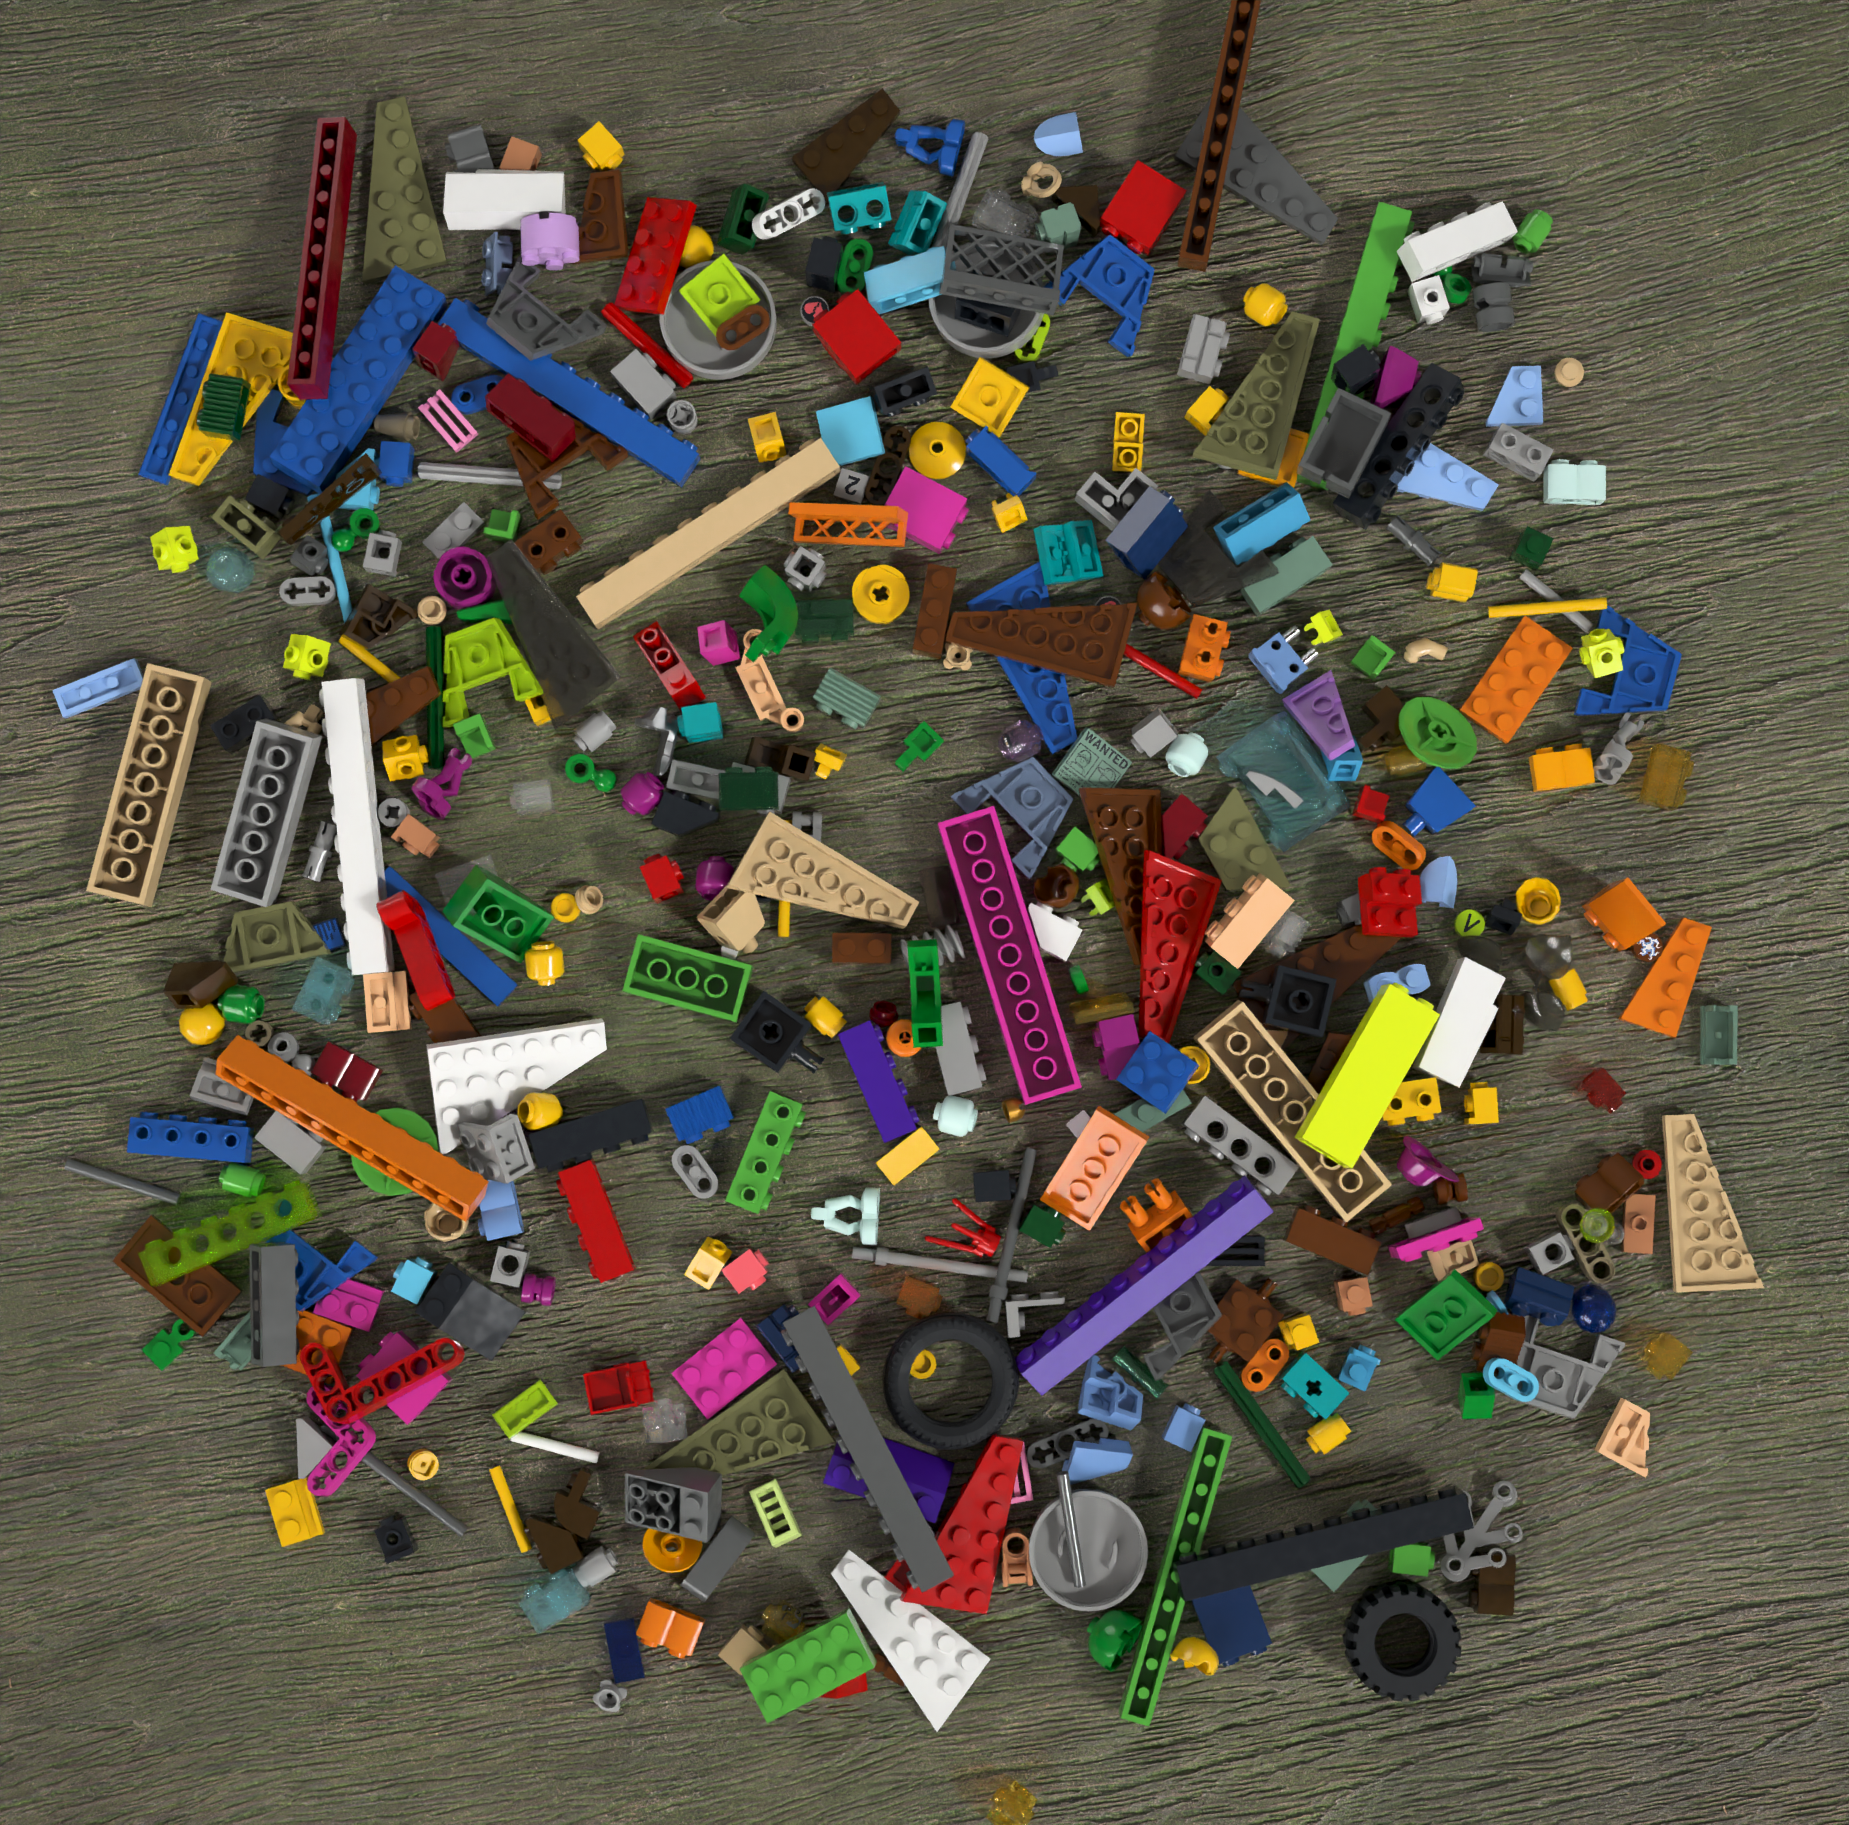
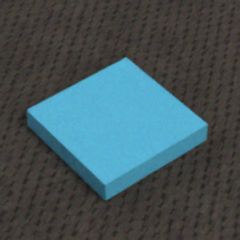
[816,396,885,466]

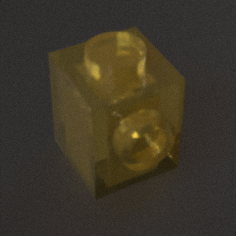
[1641,1332,1693,1380]

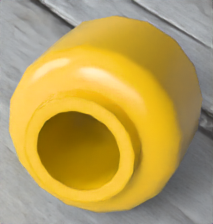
[1243,283,1288,327]
[525,941,565,986]
[517,1092,563,1131]

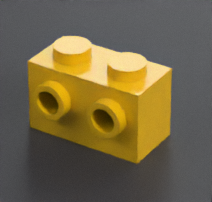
[1380,1077,1442,1126]

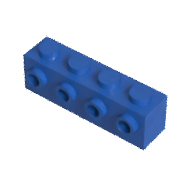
[127,1112,254,1163]

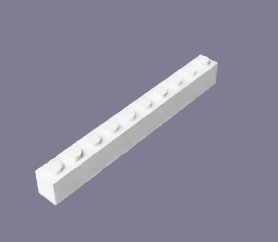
[319,678,395,975]

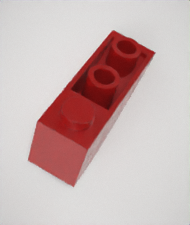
[633,621,706,713]

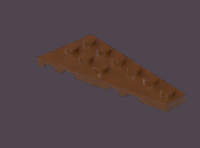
[1232,924,1402,1050]

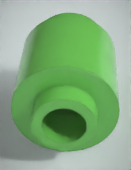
[1512,209,1553,254]
[219,1162,266,1198]

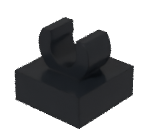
[1485,897,1523,935]

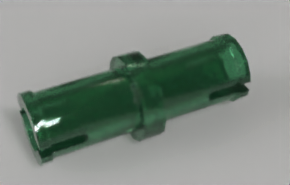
[1112,1346,1168,1399]

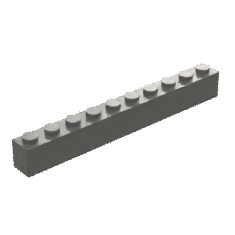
[780,1306,954,1593]

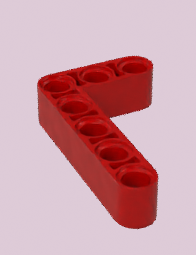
[300,1338,465,1425]

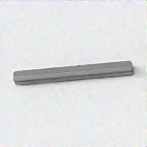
[931,132,988,248]
[418,462,562,489]

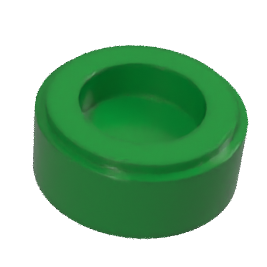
[1068,964,1089,995]

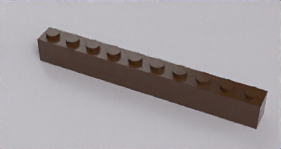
[1177,0,1261,272]

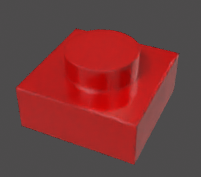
[884,1559,910,1592]

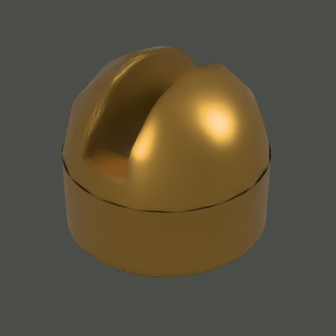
[1002,1097,1025,1123]

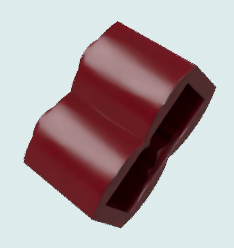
[311,1041,383,1103]

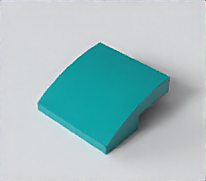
[1033,520,1104,585]

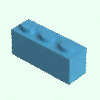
[1213,482,1310,565]

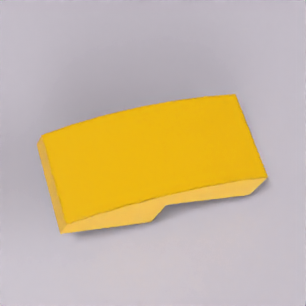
[1112,412,1145,472]

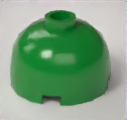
[1087,1610,1143,1672]

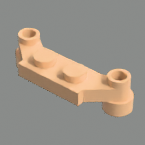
[735,629,804,732]

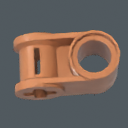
[1001,1528,1033,1587]

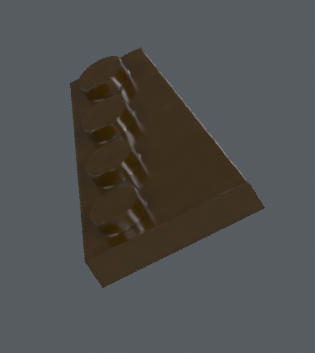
[792,88,900,205]

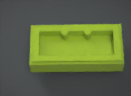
[492,1379,558,1440]

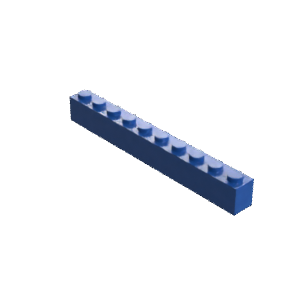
[438,298,701,488]

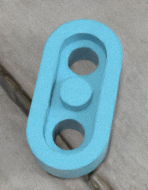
[1483,1358,1539,1402]

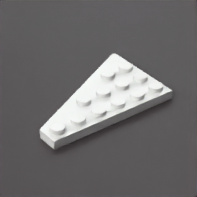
[426,1018,607,1154]

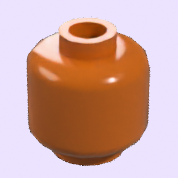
[886,1019,922,1057]

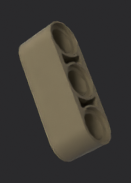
[1555,1203,1615,1284]

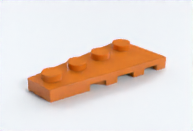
[1618,918,1712,1038]

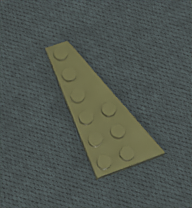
[1192,311,1320,480]
[642,1368,835,1476]

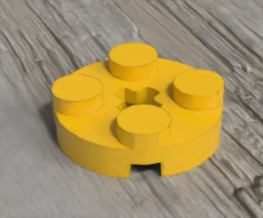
[852,565,910,624]

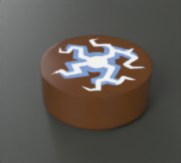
[1632,933,1663,962]

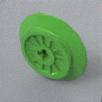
[1399,697,1477,769]
[351,1107,439,1196]

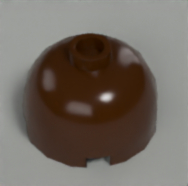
[1136,571,1192,630]

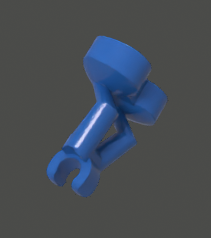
[895,118,965,177]

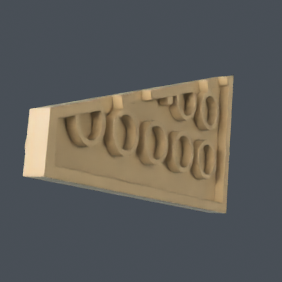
[726,811,919,929]
[1662,1114,1764,1293]

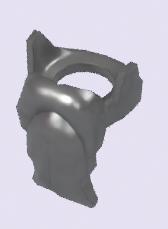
[634,707,678,776]

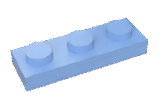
[53,658,144,718]

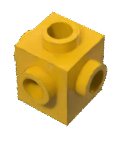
[382,735,429,782]

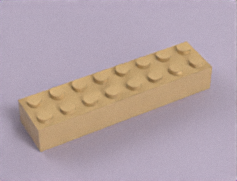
[86,663,212,907]
[1193,1000,1392,1222]

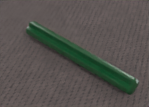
[426,626,444,770]
[1213,1361,1310,1488]

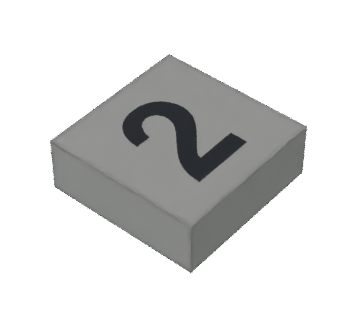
[833,468,870,505]

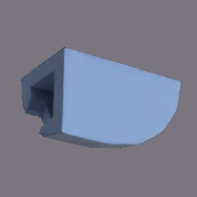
[1034,112,1083,156]
[1420,856,1457,908]

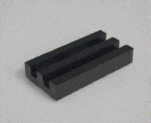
[1206,1236,1265,1266]

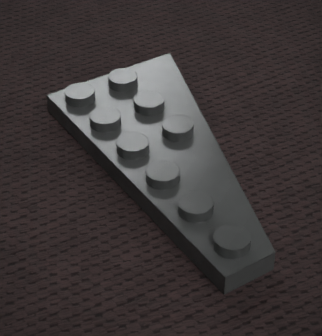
[1174,95,1338,246]

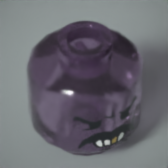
[998,719,1043,763]

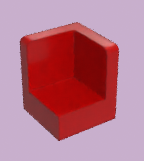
[1352,784,1390,824]

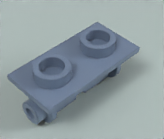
[481,232,513,296]

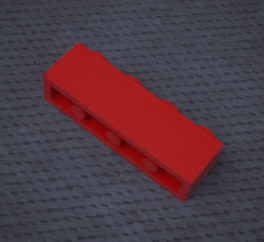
[556,1159,636,1283]

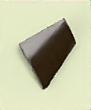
[338,584,418,649]

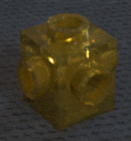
[985,1780,1038,1825]

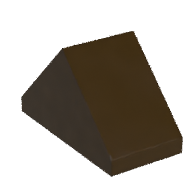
[1051,185,1100,237]

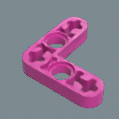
[306,1385,376,1496]

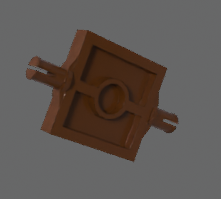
[1207,1277,1284,1364]

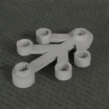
[1441,1481,1523,1582]

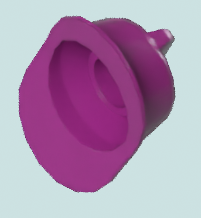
[1397,1136,1459,1186]

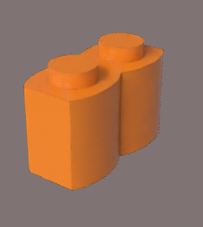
[636,1598,706,1658]

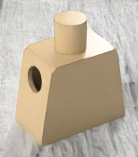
[696,885,765,953]

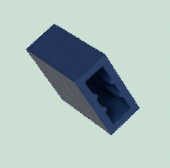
[1106,486,1188,580]
[1191,1585,1272,1667]

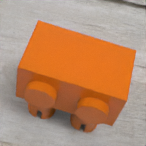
[1178,614,1231,683]
[1120,1178,1193,1253]

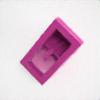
[808,1273,861,1325]

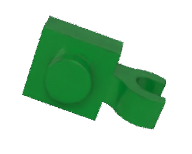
[895,721,944,772]

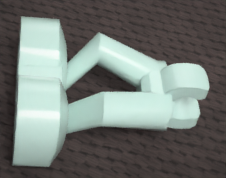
[811,1187,880,1245]

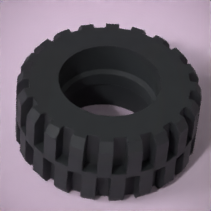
[1343,1581,1462,1702]

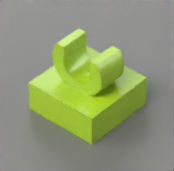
[1081,879,1115,916]

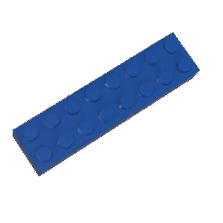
[269,265,448,494]

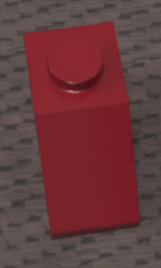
[413,321,459,382]

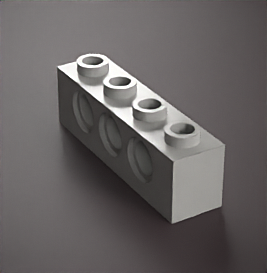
[1182,1096,1299,1196]

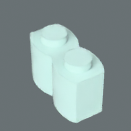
[1543,459,1606,505]

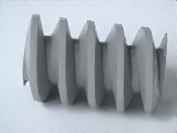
[901,925,966,975]

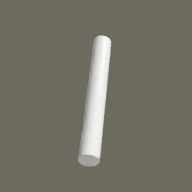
[511,1431,600,1464]

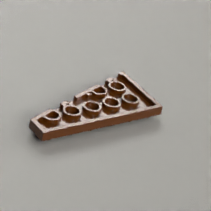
[945,603,1137,688]
[1078,787,1162,965]

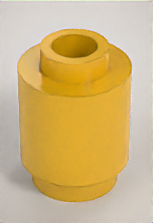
[1548,965,1588,1011]
[804,996,847,1039]
[1305,1413,1351,1455]

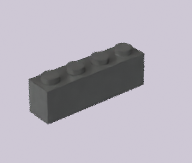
[249,1242,300,1367]

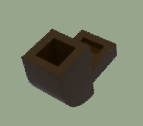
[1357,685,1403,753]
[744,736,816,781]
[554,1467,603,1539]

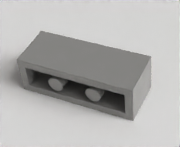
[935,1002,986,1096]

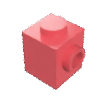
[721,1248,769,1294]

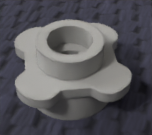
[593,1679,627,1712]

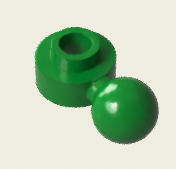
[1431,266,1472,304]
[331,508,380,552]
[565,754,617,792]

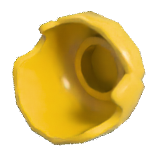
[679,225,714,269]
[1516,877,1561,925]
[179,1003,225,1045]
[1170,1637,1219,1676]

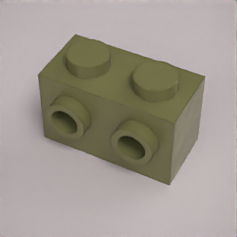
[211,495,281,560]

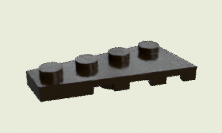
[279,453,382,545]

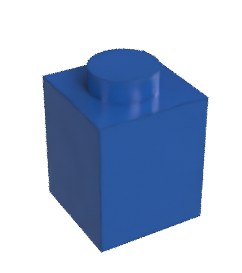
[379,441,415,487]

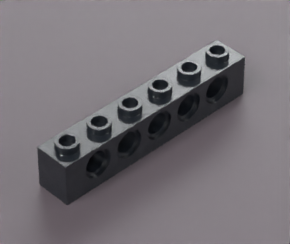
[1333,362,1464,530]

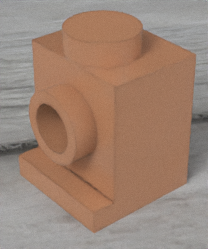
[391,814,440,858]

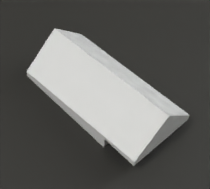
[443,169,566,230]
[1412,957,1506,1088]

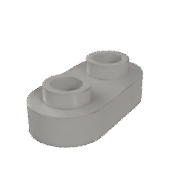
[672,1145,719,1199]

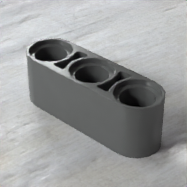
[680,1516,755,1603]

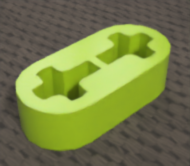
[1014,314,1050,364]

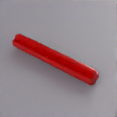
[601,302,693,388]

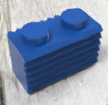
[665,1086,734,1145]

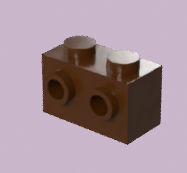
[514,509,584,576]

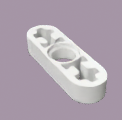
[752,188,825,239]

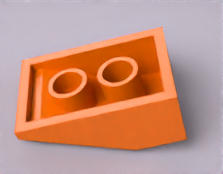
[1582,877,1666,951]

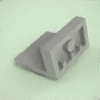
[458,1114,535,1184]

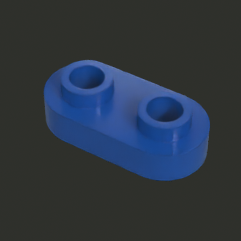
[451,375,503,415]

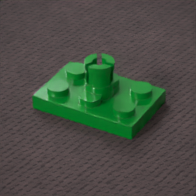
[1395,1269,1497,1361]

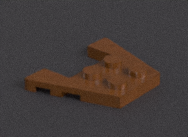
[506,406,628,520]

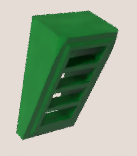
[457,598,521,625]

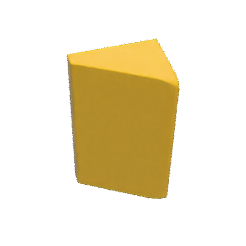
[876,1126,940,1186]

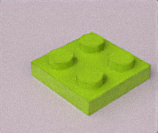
[679,253,761,337]

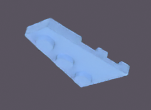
[1397,443,1499,511]

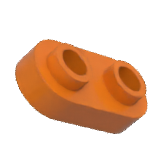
[1372,821,1426,870]
[1240,1338,1289,1392]

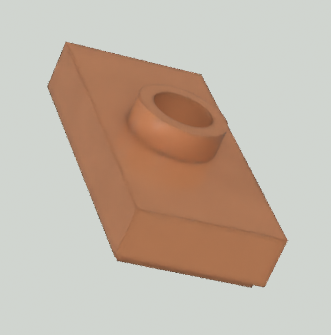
[1621,1194,1656,1254]

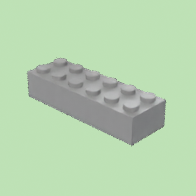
[210,718,322,907]

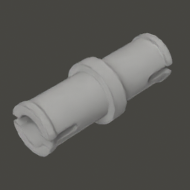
[302,821,337,882]

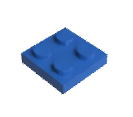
[1116,1031,1199,1114]

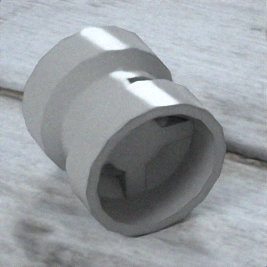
[667,400,698,435]

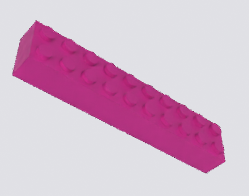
[937,806,1082,1105]

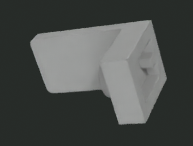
[1005,1291,1065,1338]

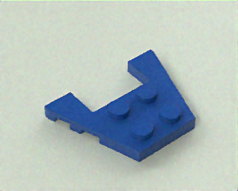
[1043,235,1155,357]
[253,389,314,496]
[1574,605,1682,716]
[266,1188,378,1312]

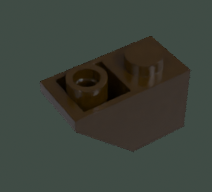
[163,961,238,1009]
[524,1515,586,1574]

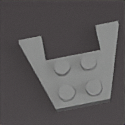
[1512,1313,1625,1419]

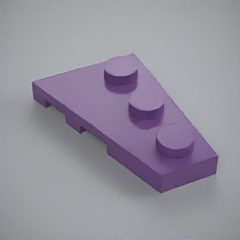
[1282,670,1355,761]

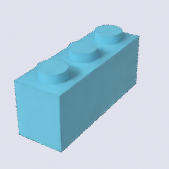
[864,246,956,315]

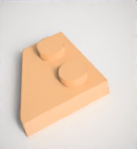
[1594,1398,1650,1478]

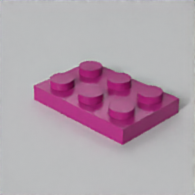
[1387,1217,1484,1262]
[671,1317,778,1420]

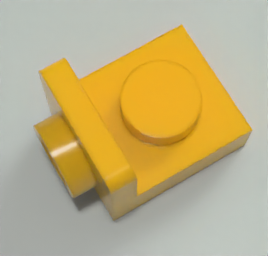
[748,412,787,463]
[684,1237,732,1290]

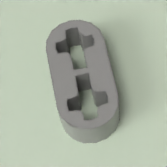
[279,576,337,606]
[1404,1206,1462,1239]

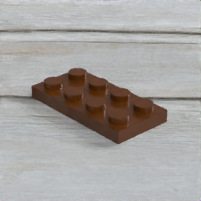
[113,1215,243,1337]

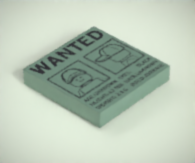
[1052,727,1132,797]

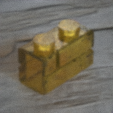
[1638,744,1694,811]

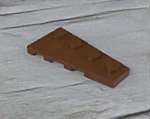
[323,666,441,748]

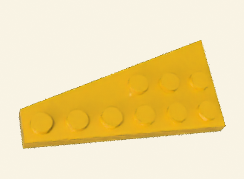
[169,312,293,486]

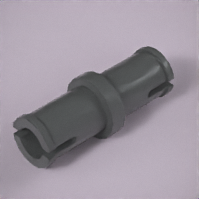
[1386,515,1441,567]

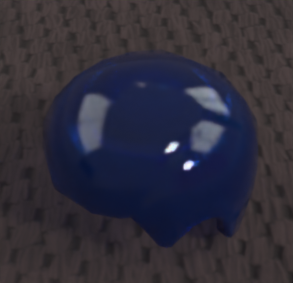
[1571,1285,1617,1333]

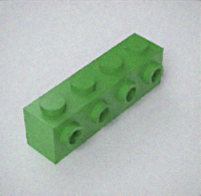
[725,1091,806,1214]

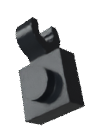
[1006,361,1059,393]

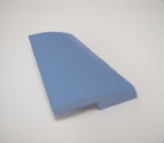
[1077,1355,1143,1430]
[1062,1438,1133,1485]

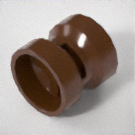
[1432,1172,1468,1205]

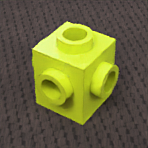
[150,526,199,573]
[1579,629,1624,678]
[283,634,331,680]

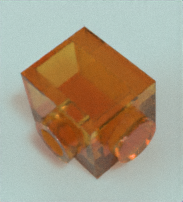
[896,1275,943,1319]

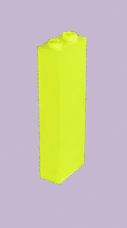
[1294,982,1440,1168]

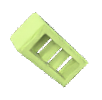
[749,1479,802,1548]

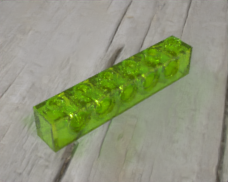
[138,1180,323,1286]

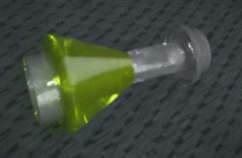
[1580,1208,1625,1245]

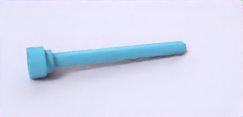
[307,493,353,624]

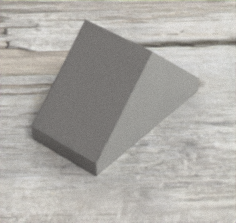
[296,1416,336,1479]

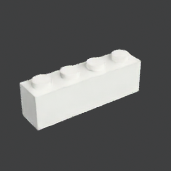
[1397,201,1518,282]

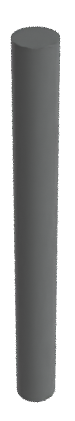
[65,1159,181,1205]
[1057,1471,1086,1588]

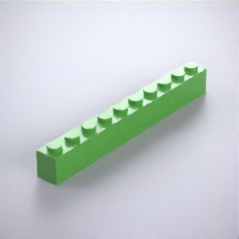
[1296,202,1415,491]
[1118,1425,1232,1727]

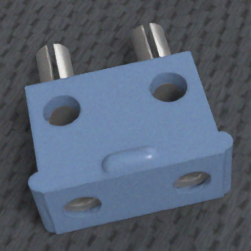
[1248,626,1318,694]

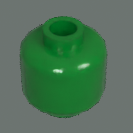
[218,984,265,1024]

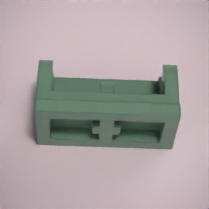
[1700,1005,1738,1065]
[213,1311,251,1370]

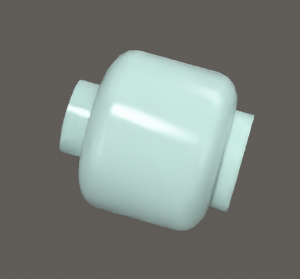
[1165,732,1208,777]
[933,1095,978,1137]

